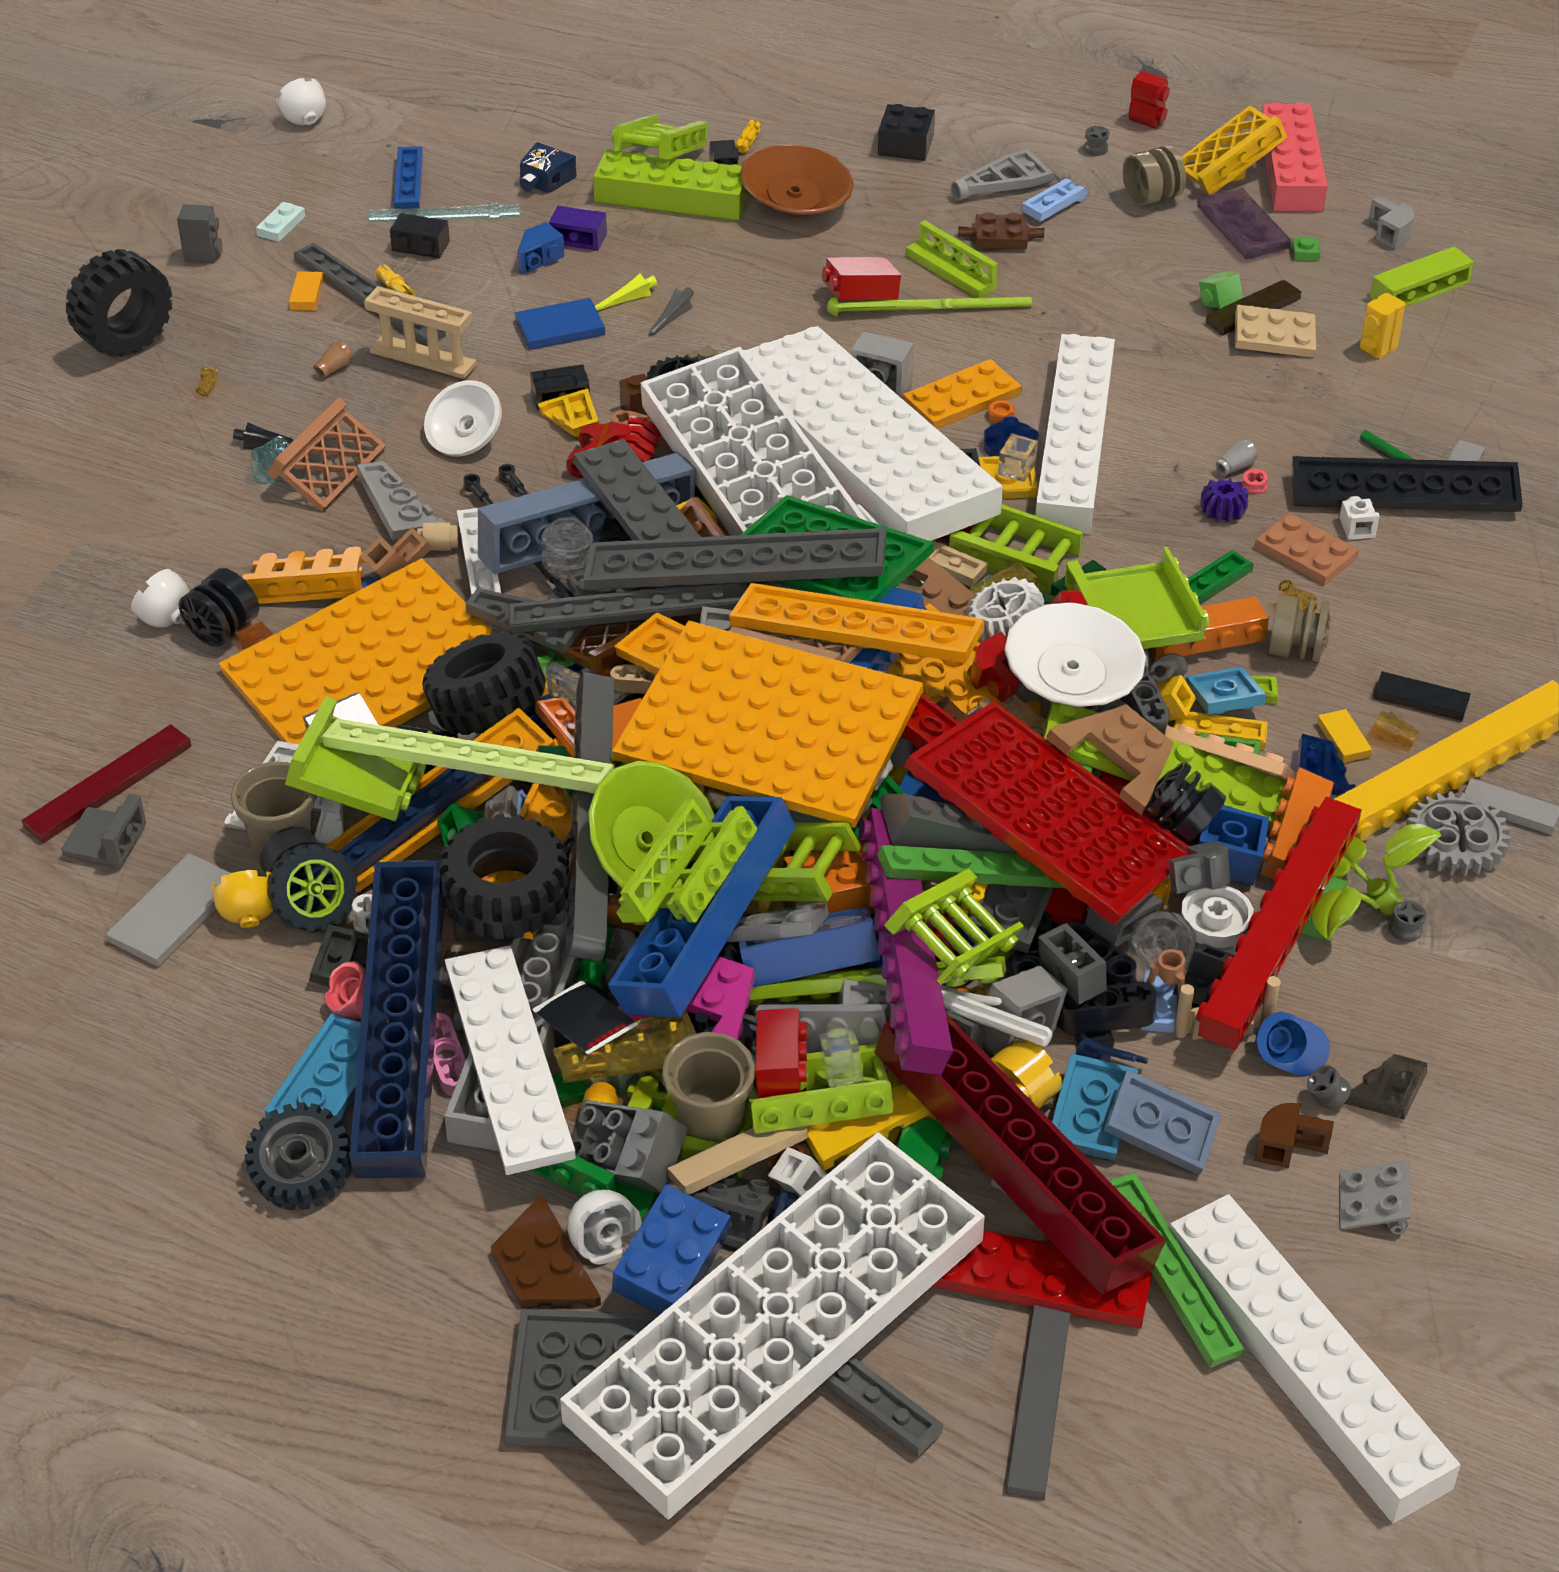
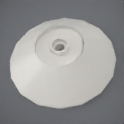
[1004,603,1146,707]

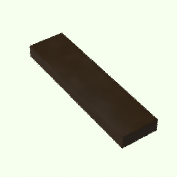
[1206,279,1302,335]

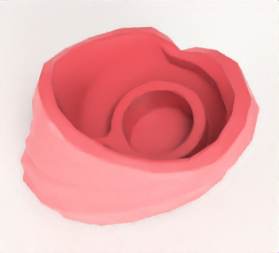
[324,961,366,1020]

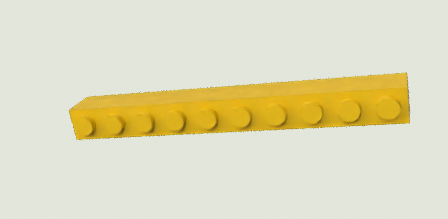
[1335,680,1559,841]

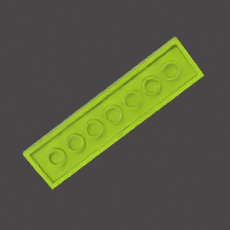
[1043,702,1285,830]

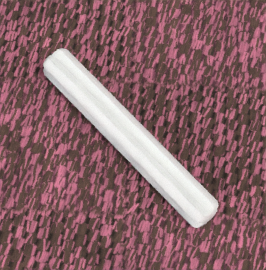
[941,989,1052,1047]

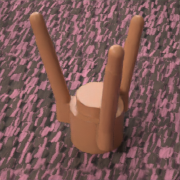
[1145,949,1186,995]

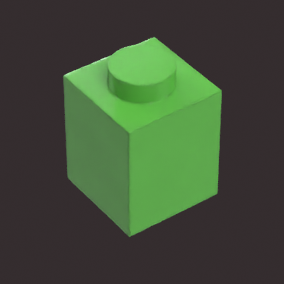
[1199,271,1244,309]

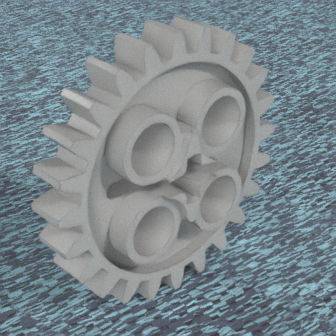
[1406,791,1511,876]

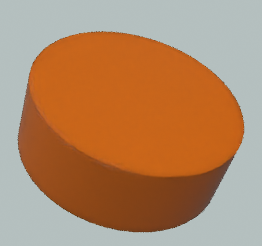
[988,400,1015,425]

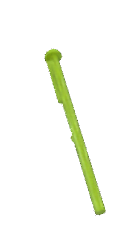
[827,296,1032,317]

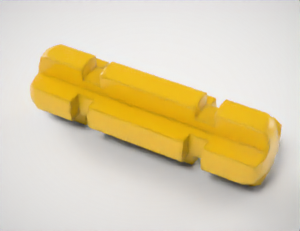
[735,120,761,154]

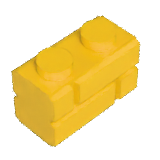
[1359,293,1406,359]

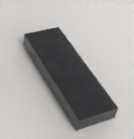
[1374,671,1471,720]

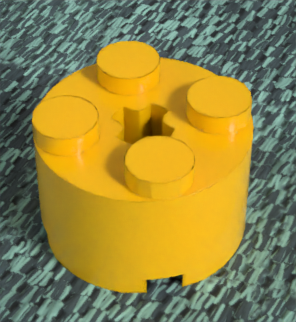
[991,1038,1062,1109]

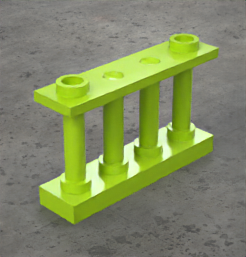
[612,114,708,159]
[949,504,1083,593]
[752,822,861,902]
[884,868,1024,985]

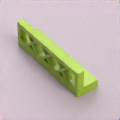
[906,220,998,298]
[616,798,712,923]

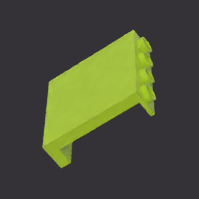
[1065,547,1209,649]
[285,696,433,822]

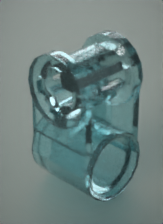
[251,436,303,484]

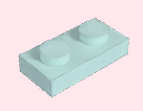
[256,202,305,242]

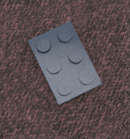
[1103,1069,1221,1176]

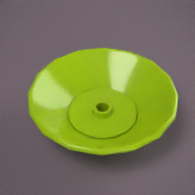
[588,761,715,889]

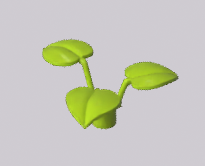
[1312,824,1442,941]

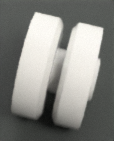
[1177,886,1254,960]

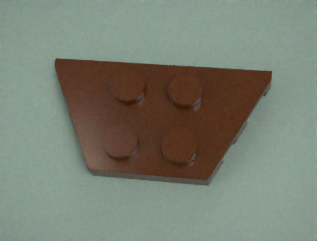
[491,1196,601,1308]

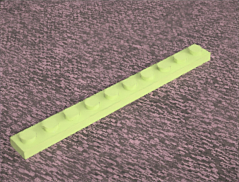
[321,718,614,793]

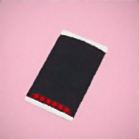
[533,981,637,1054]

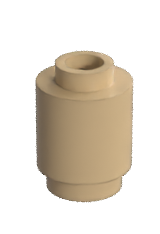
[417,522,458,551]

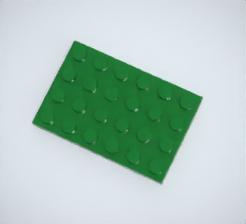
[741,495,934,603]

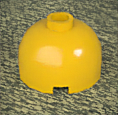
[211,870,273,928]

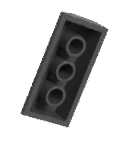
[879,793,1017,853]

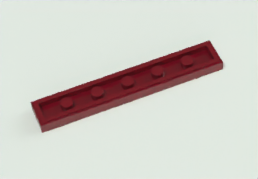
[22,724,191,843]

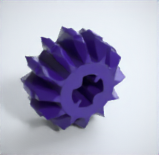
[1201,477,1249,523]

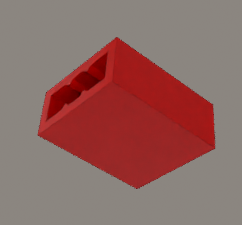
[822,257,901,300]

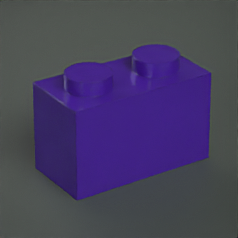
[549,205,607,251]

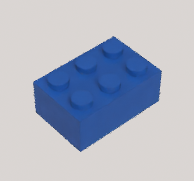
[612,1184,731,1315]

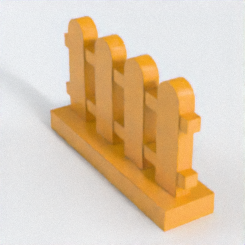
[242,546,365,604]

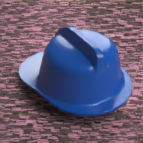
[1253,1012,1330,1076]

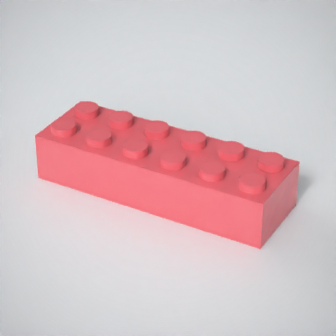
[1262,102,1327,212]

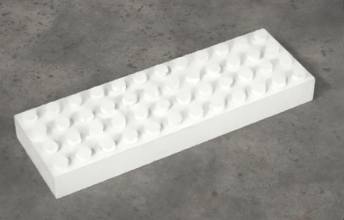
[743,326,1003,541]
[641,347,867,587]
[560,1132,985,1520]

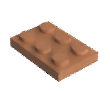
[1254,512,1359,586]

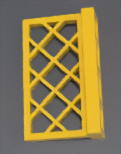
[1181,105,1288,196]

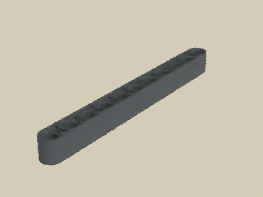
[566,671,614,962]

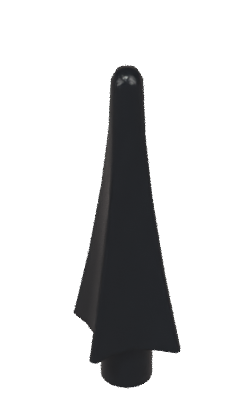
[233,422,295,448]

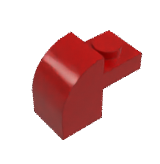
[970,632,1020,706]

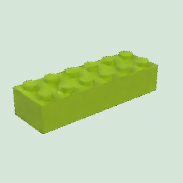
[593,149,750,220]

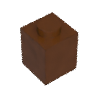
[619,373,649,415]

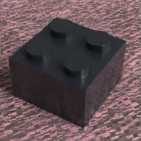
[878,104,935,161]

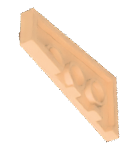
[1165,724,1296,780]

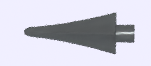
[649,287,694,335]

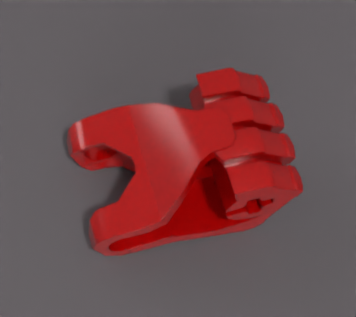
[566,416,661,478]

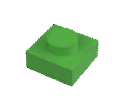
[1291,237,1321,261]

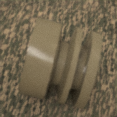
[1122,145,1186,207]
[1269,594,1331,663]

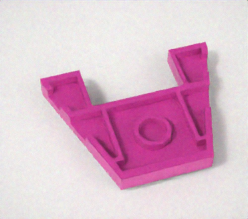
[618,956,755,1040]

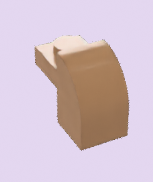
[360,527,433,578]

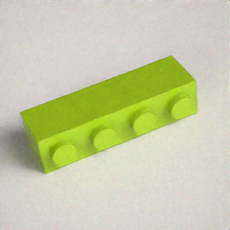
[1370,246,1474,307]

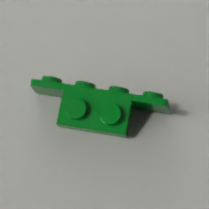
[529,1155,657,1222]

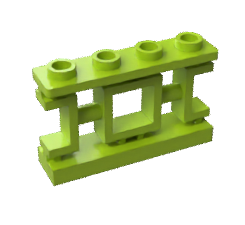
[619,806,757,925]

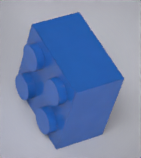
[1195,806,1269,885]

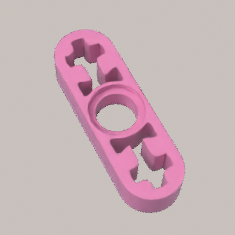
[433,1013,466,1096]

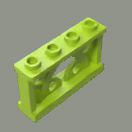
[746,1043,893,1134]

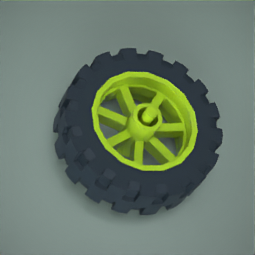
[267,844,358,932]

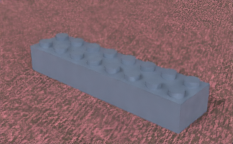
[478,453,696,574]

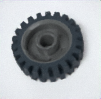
[245,1102,352,1210]

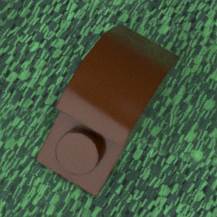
[1254,1103,1334,1168]

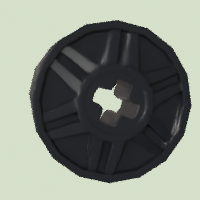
[178,568,259,647]
[1144,761,1227,844]

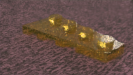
[553,1009,696,1083]

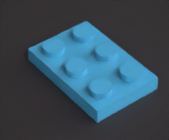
[1052,1053,1138,1161]

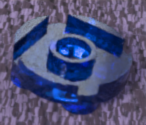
[983,416,1039,457]

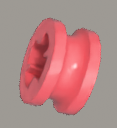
[1242,469,1268,494]

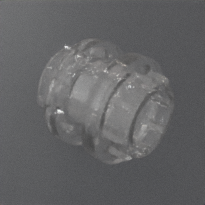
[541,518,593,581]

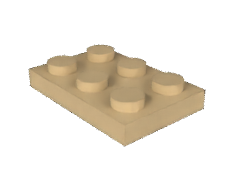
[1235,305,1316,358]

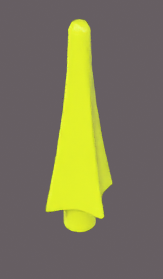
[595,273,657,311]

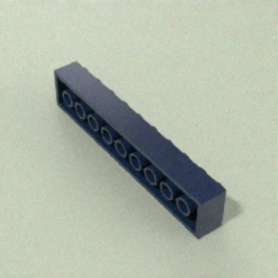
[350,861,444,1178]

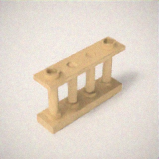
[364,286,477,379]

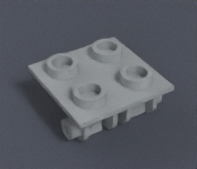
[1340,1160,1411,1235]

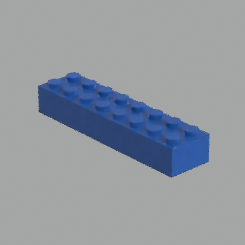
[608,796,796,1018]

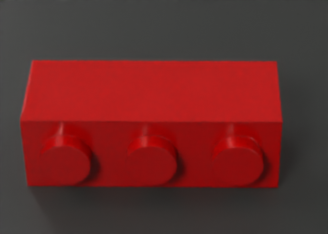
[755,1008,808,1098]

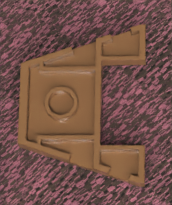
[909,557,974,616]
[1046,705,1174,815]

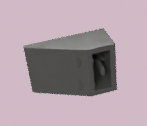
[571,1100,688,1193]

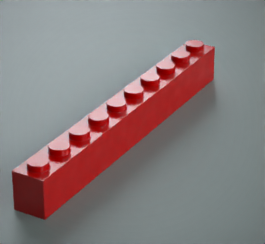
[1196,796,1362,1051]

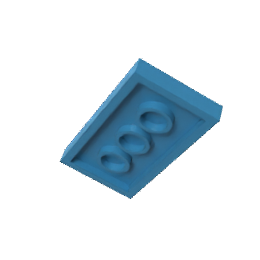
[264,1013,361,1120]

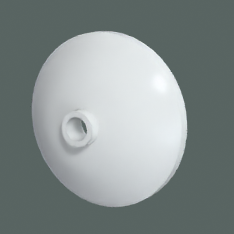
[424,380,502,457]

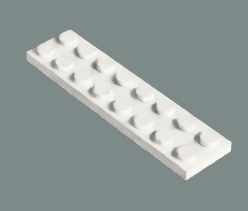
[445,945,576,1175]

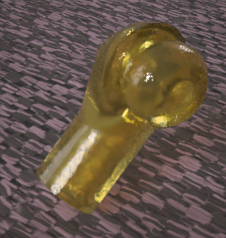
[195,365,219,397]
[1278,580,1318,612]

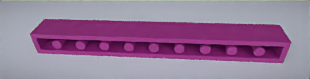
[858,808,953,1075]

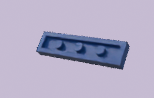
[394,146,423,212]

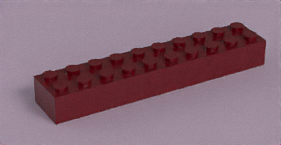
[874,1013,1166,1295]

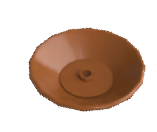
[740,144,854,216]

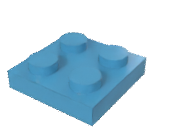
[1186,666,1265,715]

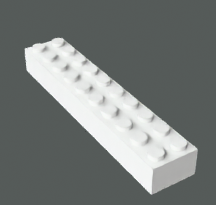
[1035,334,1115,535]
[1170,1194,1461,1524]

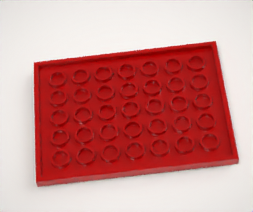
[904,701,1189,925]

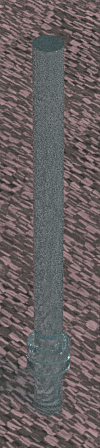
[368,203,520,220]

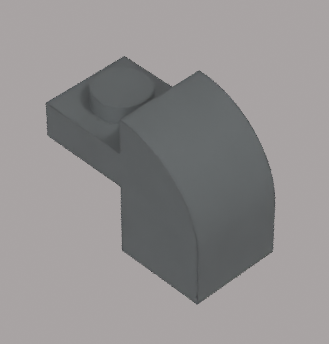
[1168,841,1231,894]

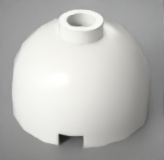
[276,78,326,125]
[131,569,190,628]
[567,1190,642,1265]

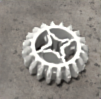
[965,577,1045,642]

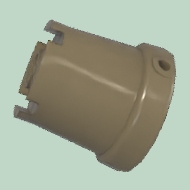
[231,761,317,861]
[662,1032,755,1144]

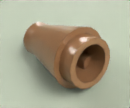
[313,341,353,378]

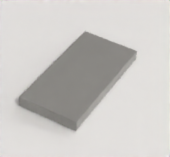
[105,853,230,967]

